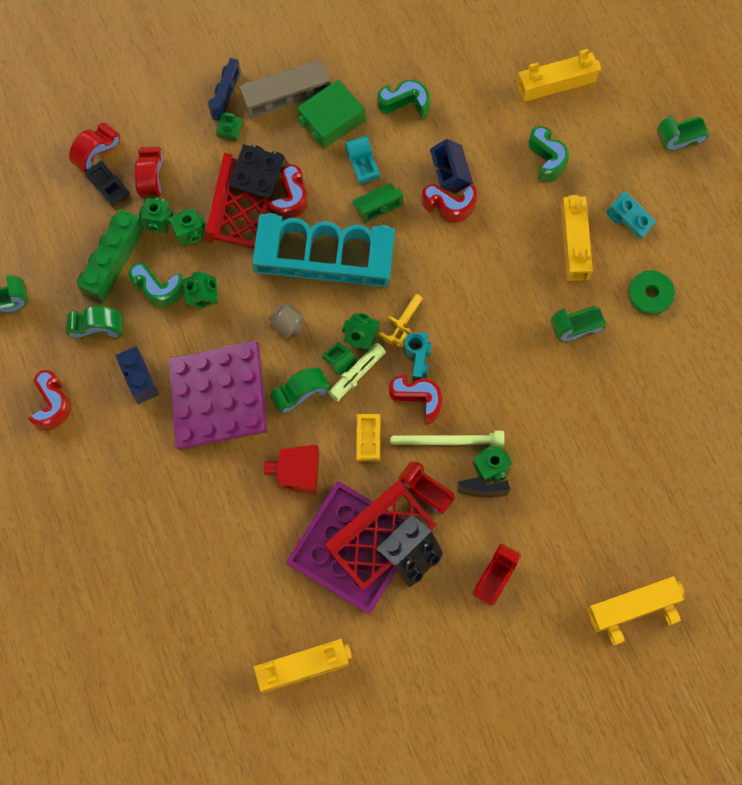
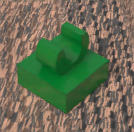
[216,113,243,141]

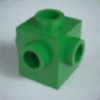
[139,198,174,233]
[168,208,206,246]
[183,271,218,309]
[342,313,380,350]
[472,446,512,484]

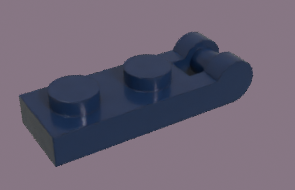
[208,58,241,121]

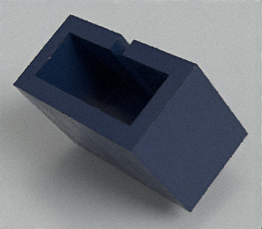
[430,139,473,194]
[115,346,159,404]

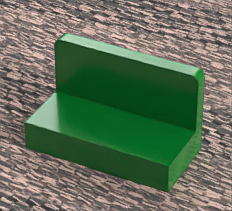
[353,183,404,224]

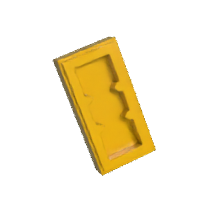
[356,414,380,462]

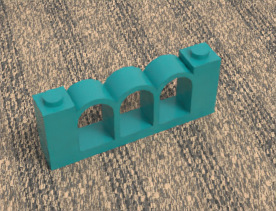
[252,213,395,288]

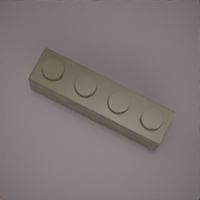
[239,60,330,119]

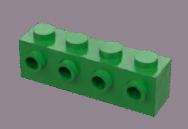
[77,209,145,304]

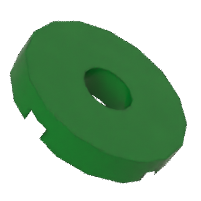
[628,270,675,315]

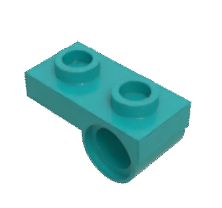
[345,136,380,185]
[606,191,656,239]
[404,332,432,382]

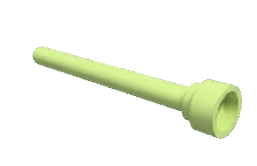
[390,431,504,450]

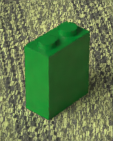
[297,79,366,149]

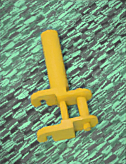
[377,294,423,347]

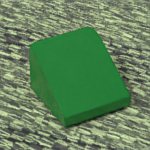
[321,342,357,376]

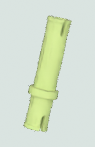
[328,343,386,402]

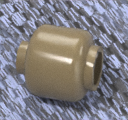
[269,304,304,338]

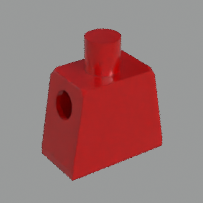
[264,445,319,495]

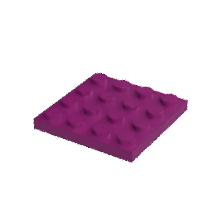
[169,340,268,450]
[286,481,405,615]

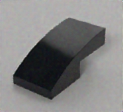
[84,160,130,207]
[457,476,510,497]

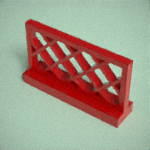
[205,152,269,249]
[323,480,437,591]

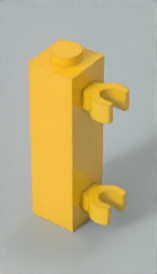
[517,49,601,102]
[561,195,593,281]
[587,576,684,646]
[253,639,352,693]

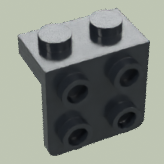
[230,144,289,199]
[377,515,443,587]

